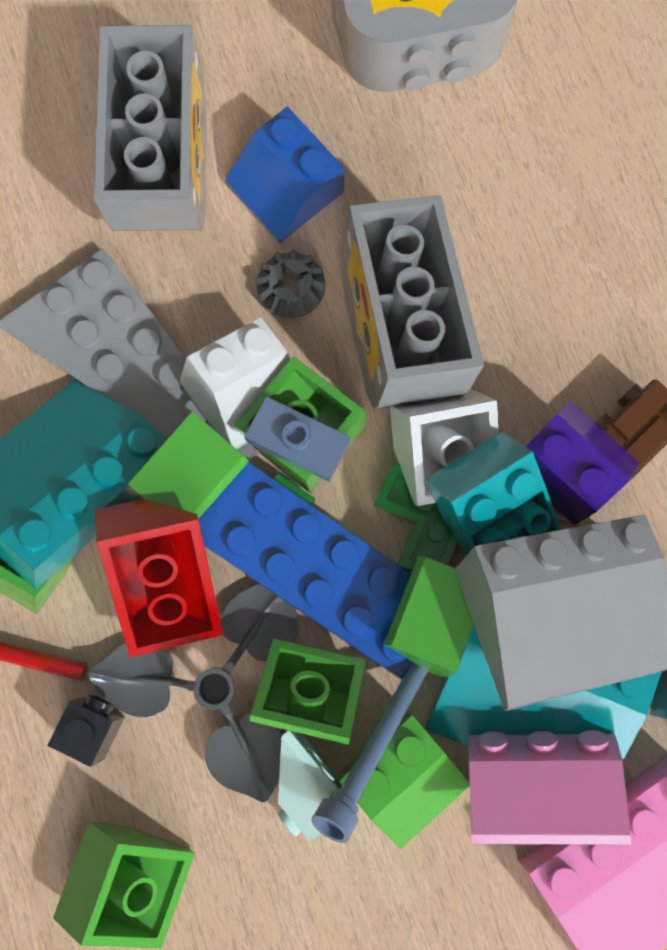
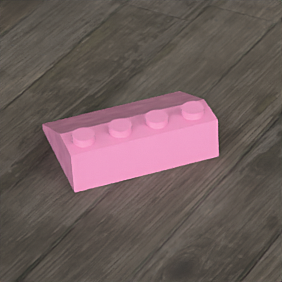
[518,755,667,950]

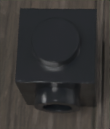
[47,694,125,767]

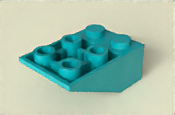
[425,431,562,556]

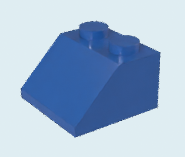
[225,106,345,243]

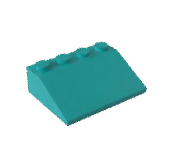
[0,380,167,590]
[425,627,662,761]

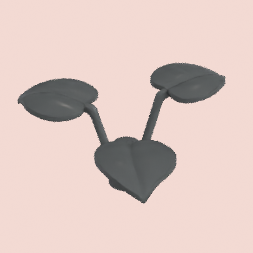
[88,584,298,802]

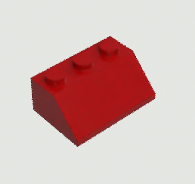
[94,499,224,658]

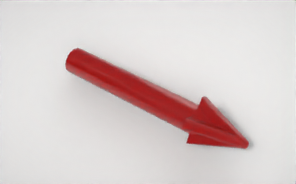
[0,641,87,681]

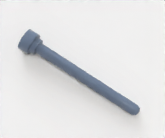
[311,662,428,843]

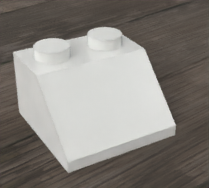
[179,317,290,449]
[390,389,499,506]

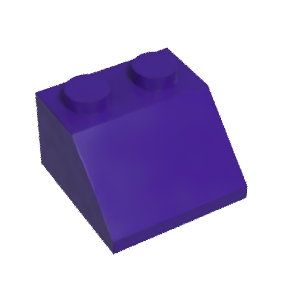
[525,400,640,524]

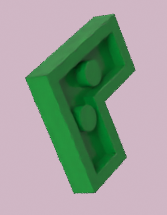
[374,463,458,573]

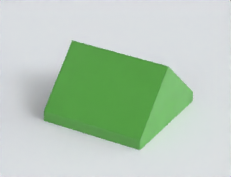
[128,411,249,519]
[384,555,474,679]

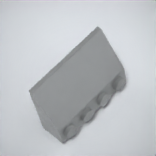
[455,514,667,711]

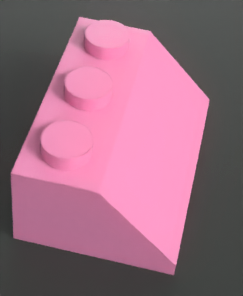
[469,730,631,845]

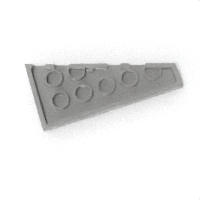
[0,249,258,461]

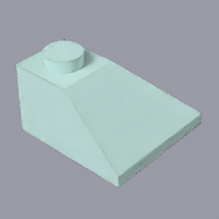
[278,730,342,842]

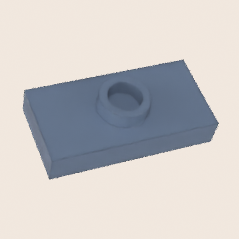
[244,397,351,482]

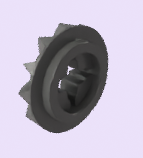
[256,248,325,318]

